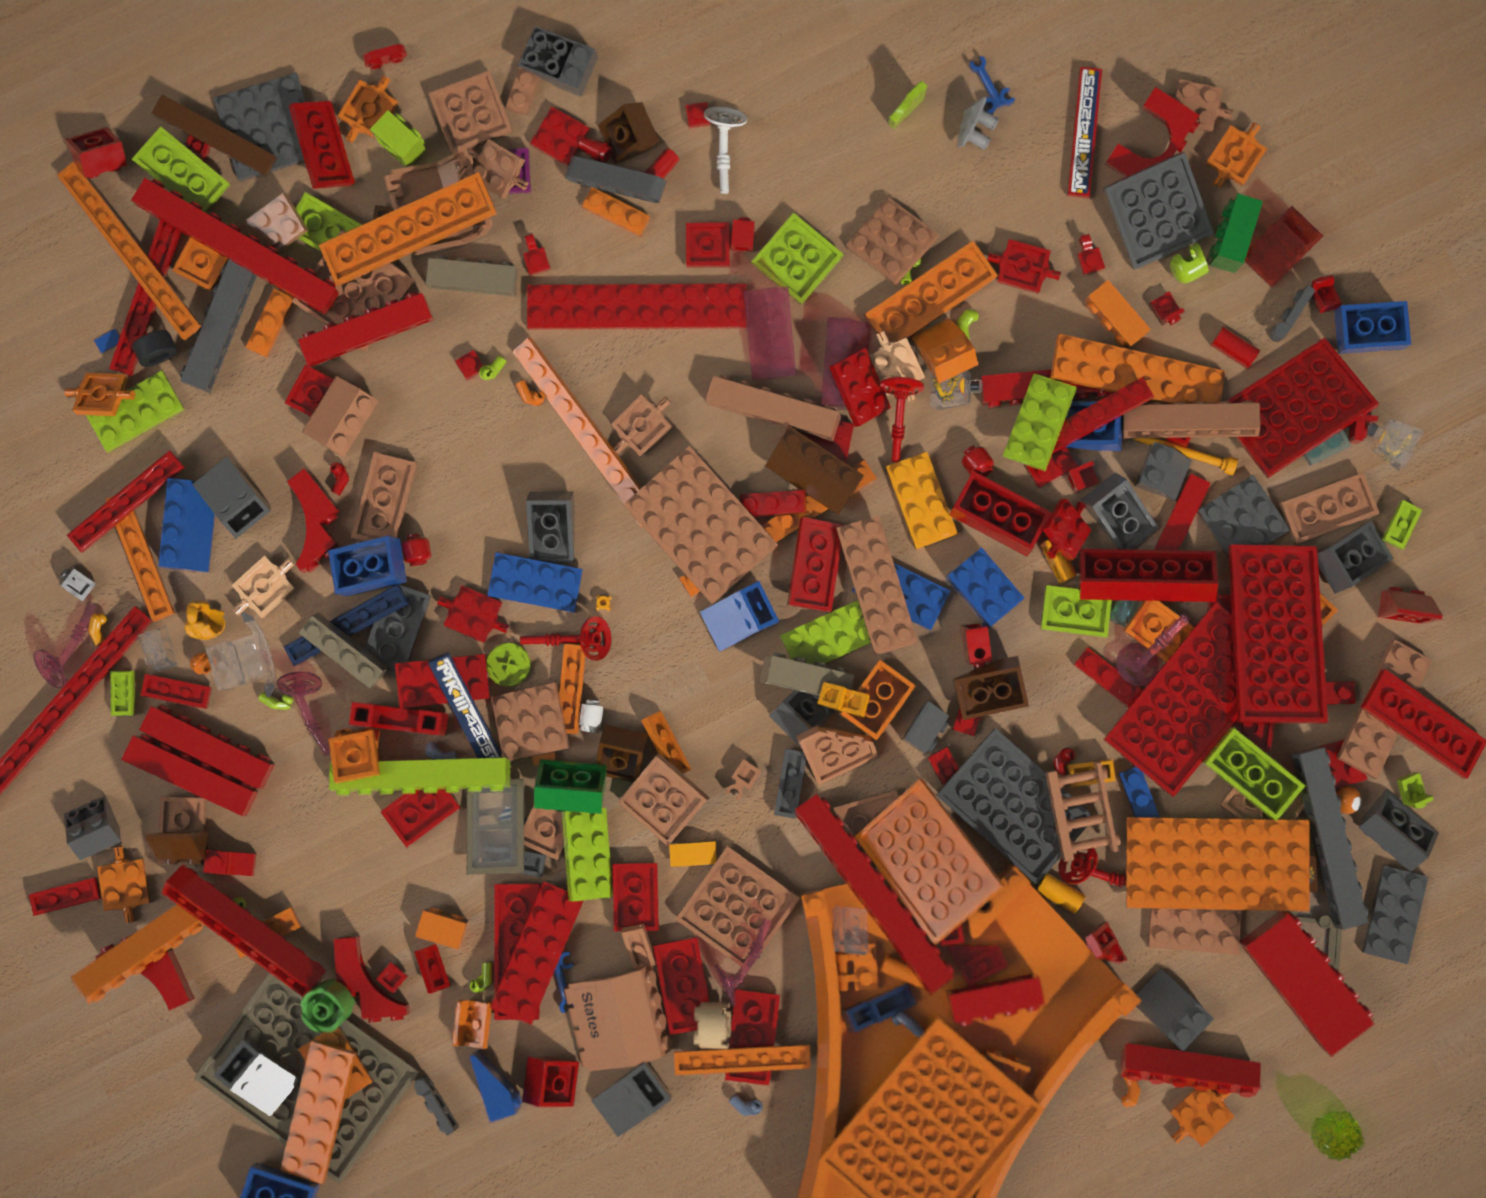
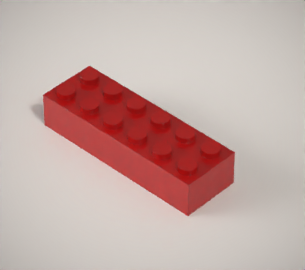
[1079,549,1218,602]

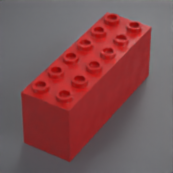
[1240,911,1375,1057]

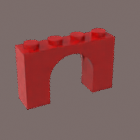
[1105,87,1200,177]
[349,702,449,736]

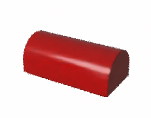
[644,149,680,179]
[1210,326,1260,369]

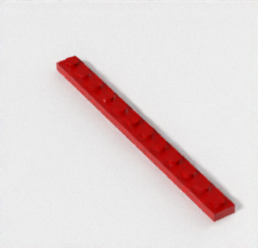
[109,135,210,377]
[0,606,153,795]

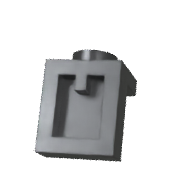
[59,565,96,601]

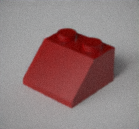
[65,127,127,178]
[522,1056,579,1107]

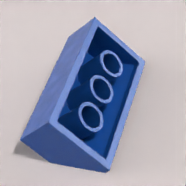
[158,478,215,573]

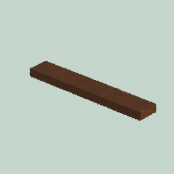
[151,95,277,177]

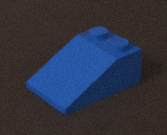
[1065,401,1123,451]
[470,1050,523,1123]

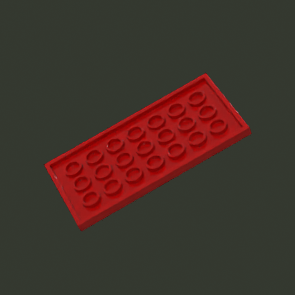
[1228,544,1328,724]
[1103,602,1238,797]

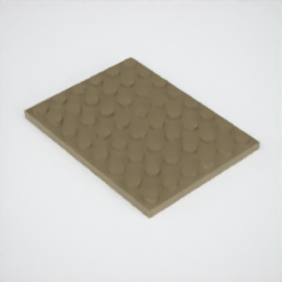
[194,973,420,1184]

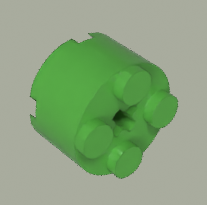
[300,979,355,1033]

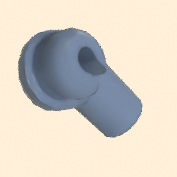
[425,741,457,760]
[891,1010,924,1037]
[728,1094,763,1116]

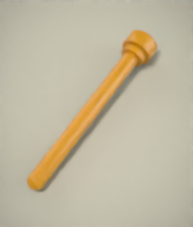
[1133,438,1238,476]

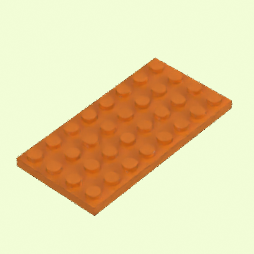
[1126,817,1310,911]

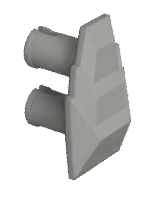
[957,97,999,150]

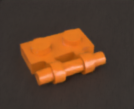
[835,943,878,991]

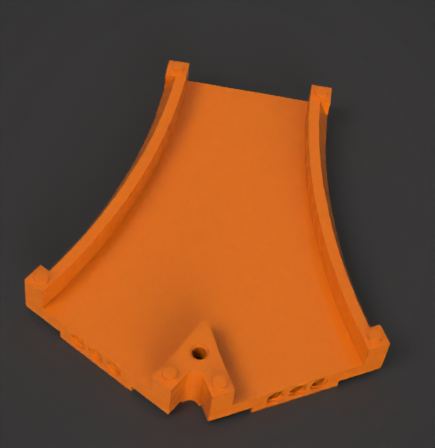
[796,864,1141,1198]

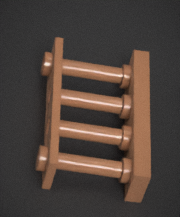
[1045,761,1121,862]

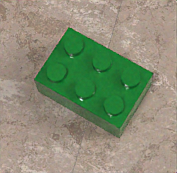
[1208,193,1263,273]
[534,759,607,814]

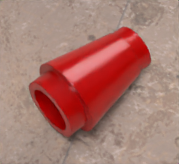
[578,137,612,163]

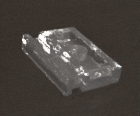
[833,906,868,955]

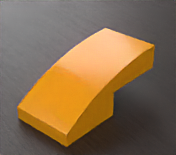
[817,682,870,717]
[669,841,717,867]

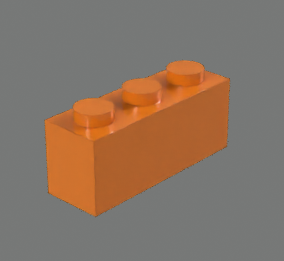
[1085,280,1151,349]

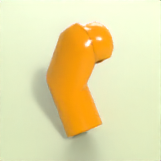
[88,613,107,647]

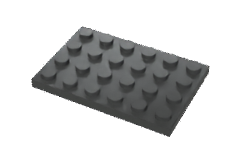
[936,728,1093,885]

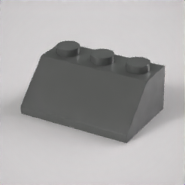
[1359,789,1439,872]

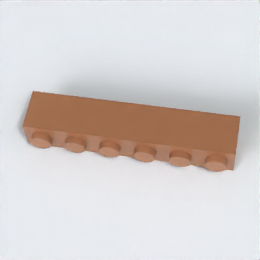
[705,375,841,441]
[1123,401,1260,438]

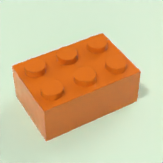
[839,660,916,741]

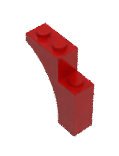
[287,468,340,573]
[95,934,195,1011]
[333,936,410,1023]

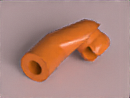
[515,380,545,406]
[1121,1077,1141,1107]

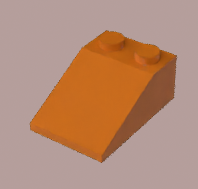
[910,318,978,384]

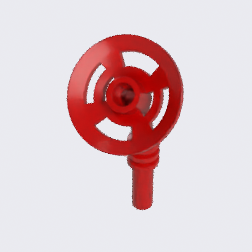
[880,377,924,463]
[520,616,612,661]
[1058,848,1126,887]

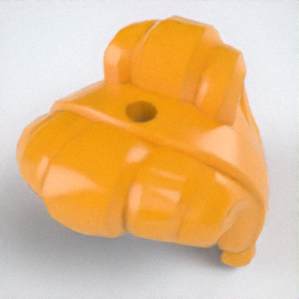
[184,600,225,640]

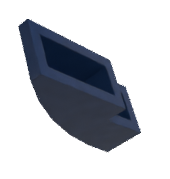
[840,983,916,1032]

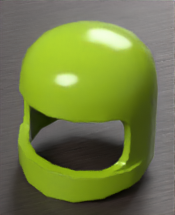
[1170,243,1209,284]

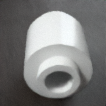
[579,700,603,733]

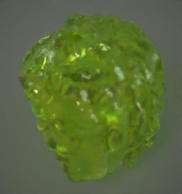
[1311,1111,1365,1162]

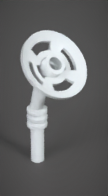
[704,107,747,194]

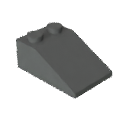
[1081,472,1159,550]
[526,491,575,563]
[1317,521,1394,594]
[1136,968,1214,1051]

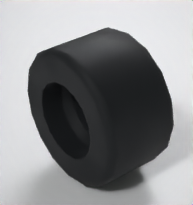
[132,330,177,367]

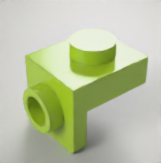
[1396,772,1434,809]

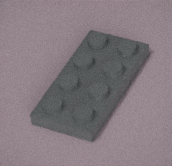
[365,585,432,677]
[1362,865,1428,964]

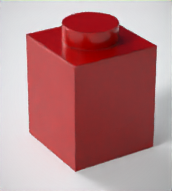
[731,217,755,252]

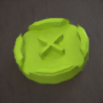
[486,643,531,687]

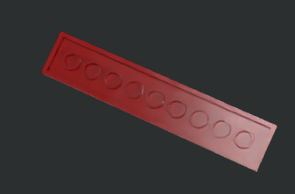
[527,283,746,330]

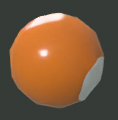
[1336,786,1362,815]

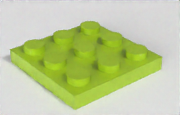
[751,213,844,305]

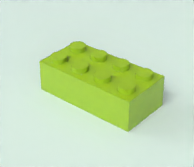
[1202,728,1305,821]

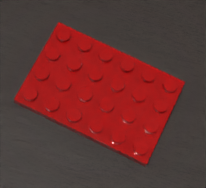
[1227,337,1379,478]

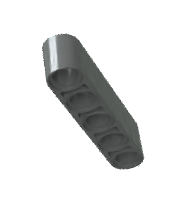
[565,156,667,203]

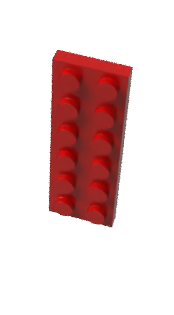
[1360,669,1486,779]
[489,881,584,1025]
[494,883,540,1020]

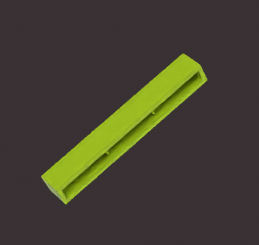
[329,758,510,796]

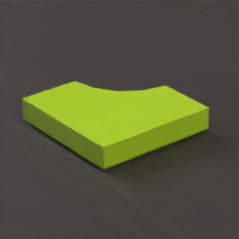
[888,81,928,129]

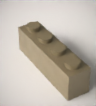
[426,255,518,297]
[299,613,389,688]
[760,652,854,696]

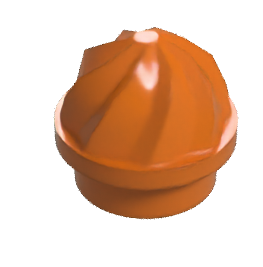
[190,653,214,675]

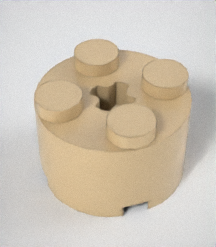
[694,1002,731,1049]

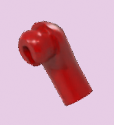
[1053,748,1075,776]

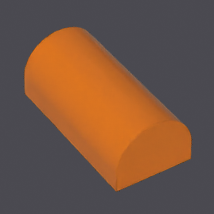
[879,954,923,988]

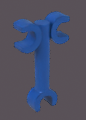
[969,56,1015,115]
[554,951,574,1013]

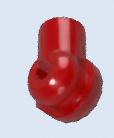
[330,462,349,496]

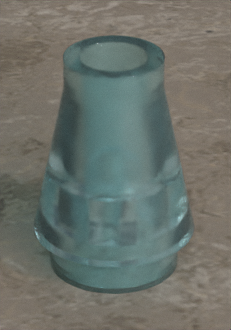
[1110,600,1133,626]

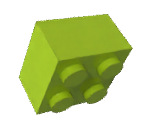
[370,110,427,167]

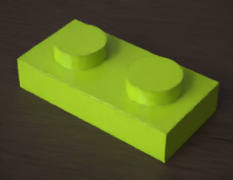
[1382,500,1422,550]

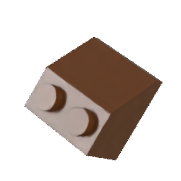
[598,102,659,164]
[596,725,648,783]

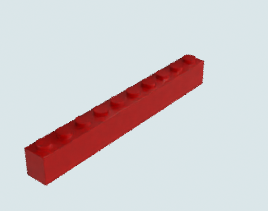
[131,178,339,315]
[794,794,954,996]

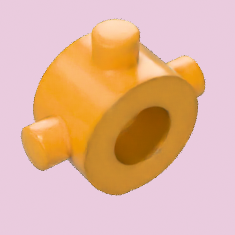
[595,595,612,611]

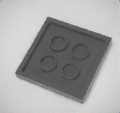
[1197,474,1290,559]

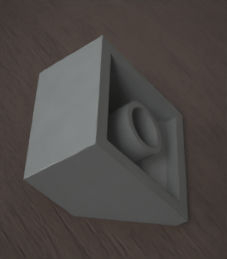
[1135,442,1192,502]
[769,690,835,747]
[902,701,950,754]

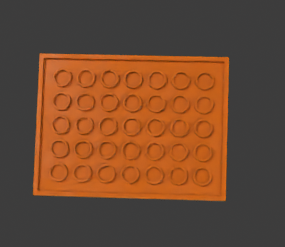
[818,1017,1044,1198]

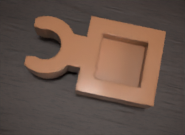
[726,759,762,801]

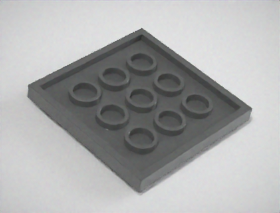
[213,72,306,181]
[1103,152,1214,270]

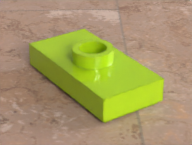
[110,671,135,716]

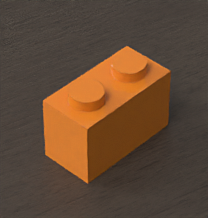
[415,907,469,950]

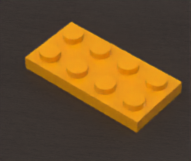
[885,452,958,550]

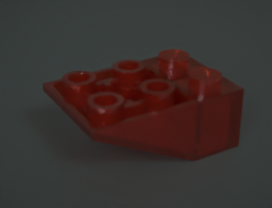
[1244,206,1323,288]

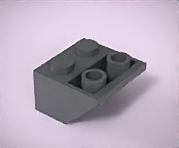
[64,795,121,860]

